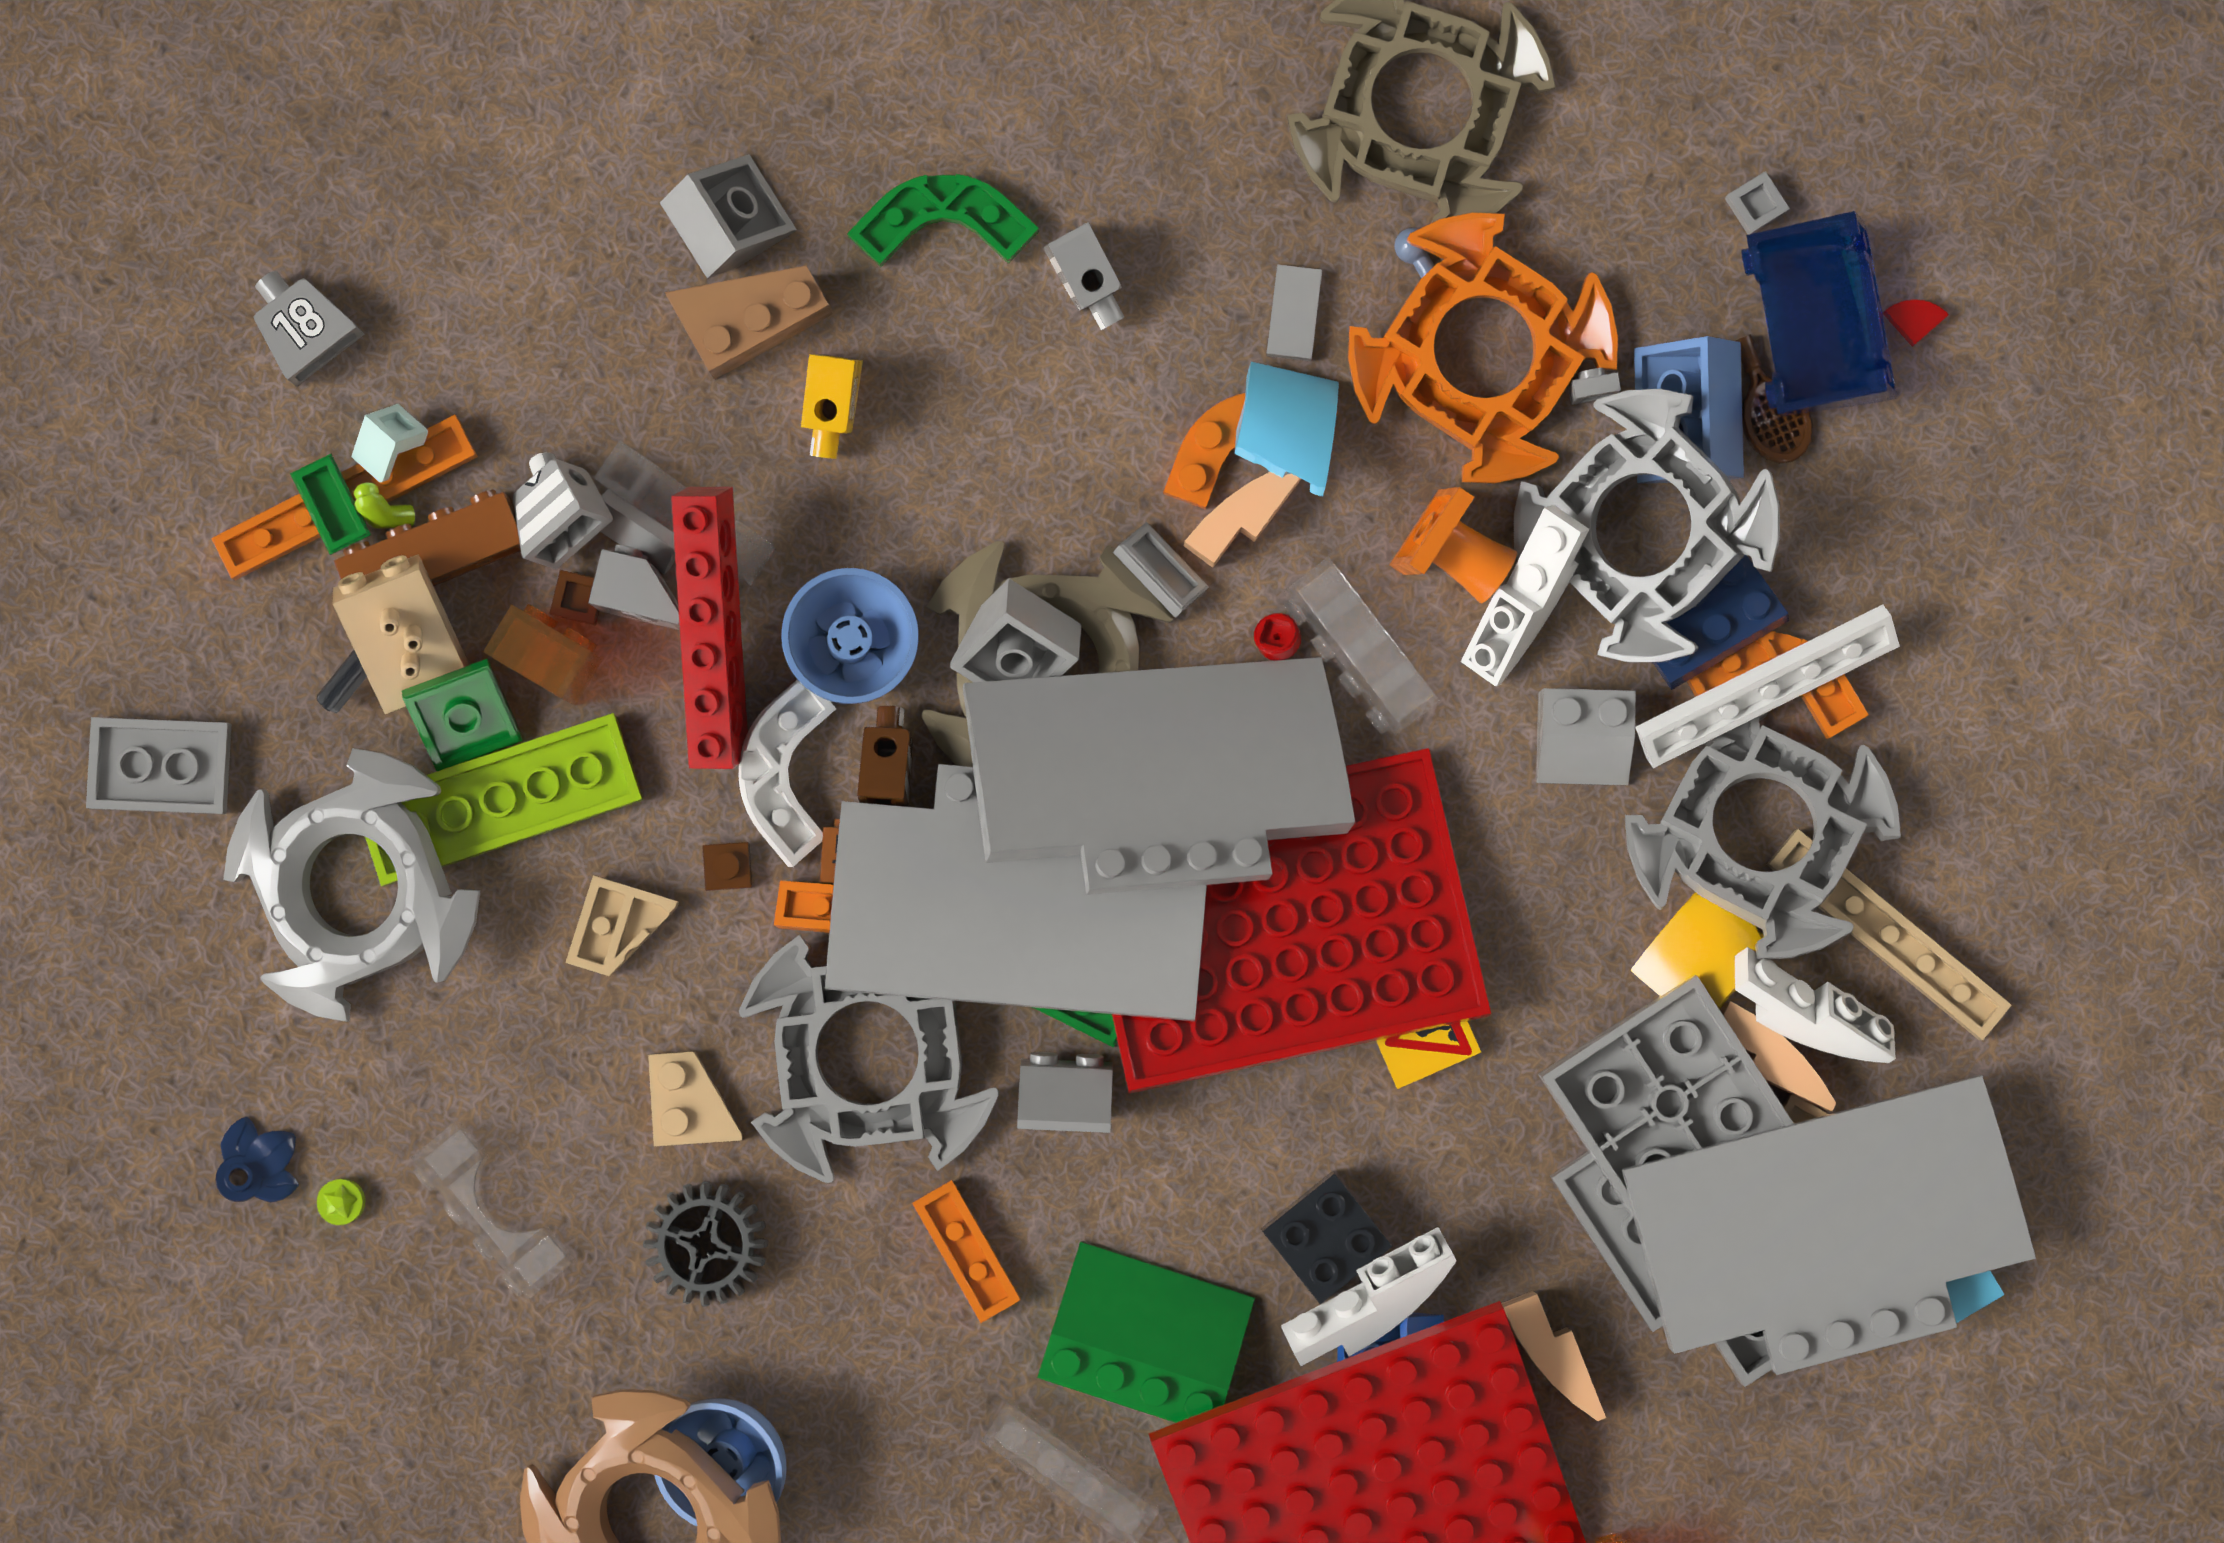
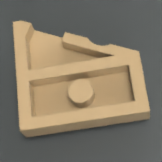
[566,875,679,976]
[648,1051,743,1146]

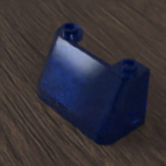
[1741,211,1897,416]

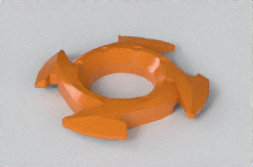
[1348,212,1618,484]

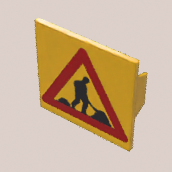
[1376,1021,1481,1089]

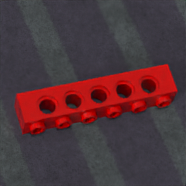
[671,487,748,769]

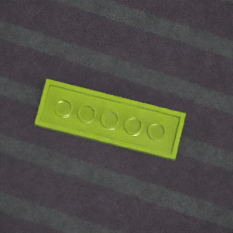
[365,713,644,887]

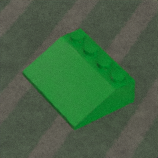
[1037,1241,1255,1423]

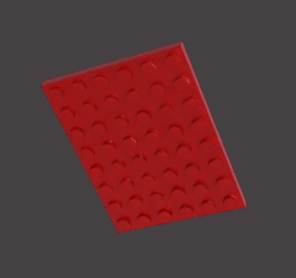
[1112,748,1491,1093]
[1148,1301,1586,1543]

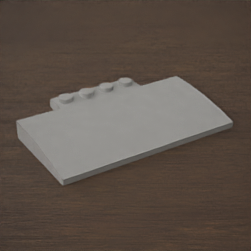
[963,657,1355,895]
[825,764,1206,1021]
[1538,975,1794,1387]
[1622,1075,2036,1375]

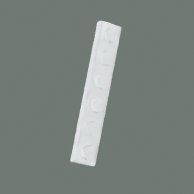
[1635,605,1900,768]

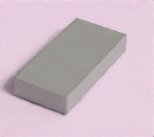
[1266,264,1322,361]
[600,489,675,575]
[1113,522,1209,618]

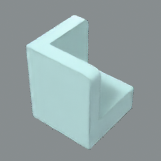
[351,404,428,482]

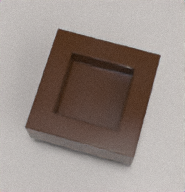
[549,570,600,626]
[703,842,752,891]

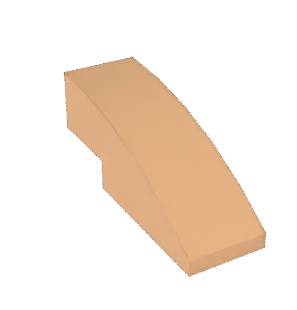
[1184,472,1301,567]
[1720,1001,1836,1111]
[1501,1291,1606,1421]

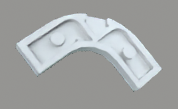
[739,680,836,867]

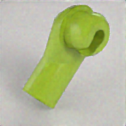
[354,482,415,529]

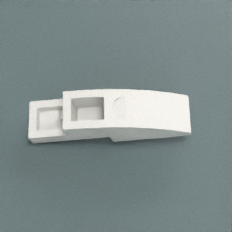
[1461,505,1589,686]
[1735,947,1896,1063]
[1281,1227,1456,1366]

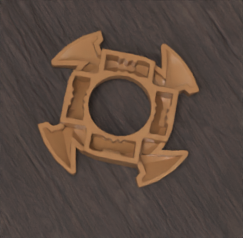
[520,1389,781,1543]

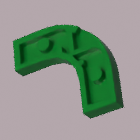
[847,174,1039,268]

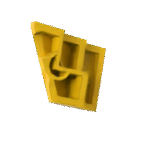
[1631,892,1764,1009]

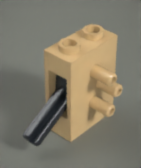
[316,554,469,714]

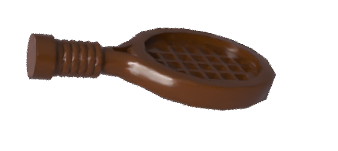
[1736,334,1813,464]

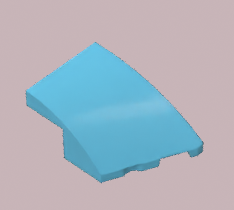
[1235,362,1339,496]

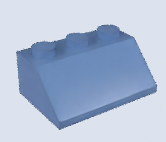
[1634,336,1744,483]

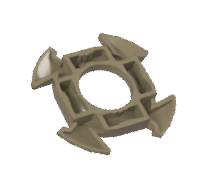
[1287,0,1556,223]
[922,541,1174,767]

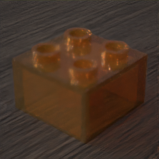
[483,604,603,706]

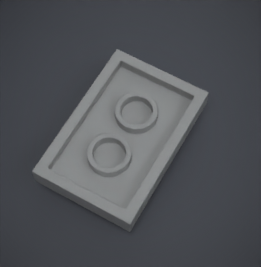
[86,717,232,815]

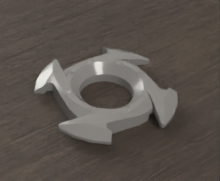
[1514,389,1780,663]
[1625,712,1901,960]
[223,748,481,1022]
[739,934,999,1183]

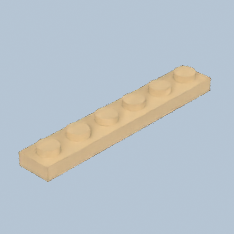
[1766,829,2012,1040]

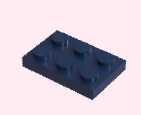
[1652,555,1789,690]

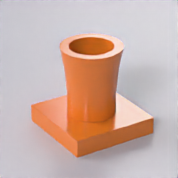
[1389,487,1517,604]

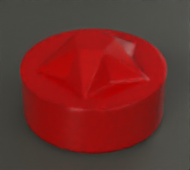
[1254,613,1301,661]

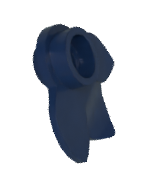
[215,1117,299,1203]

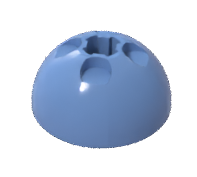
[781,568,918,704]
[654,1398,787,1526]

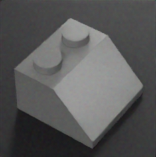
[660,154,797,279]
[588,545,680,631]
[950,578,1081,682]
[1536,688,1636,786]
[1017,1052,1113,1133]

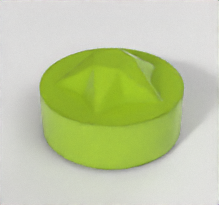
[317,1179,366,1225]

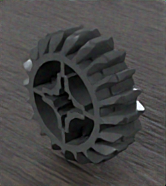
[643,1181,769,1307]

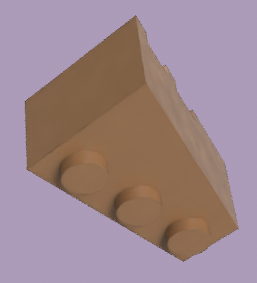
[665,265,832,380]

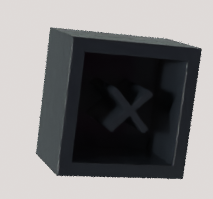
[1261,1172,1393,1304]

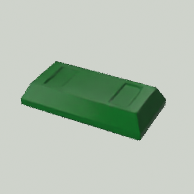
[290,454,371,555]

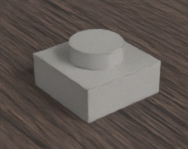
[1725,171,1790,236]
[1568,368,1621,405]

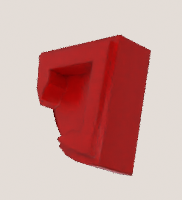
[1882,299,1949,347]

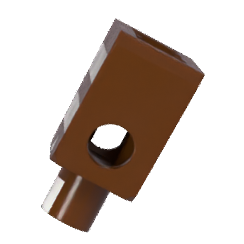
[857,706,913,807]

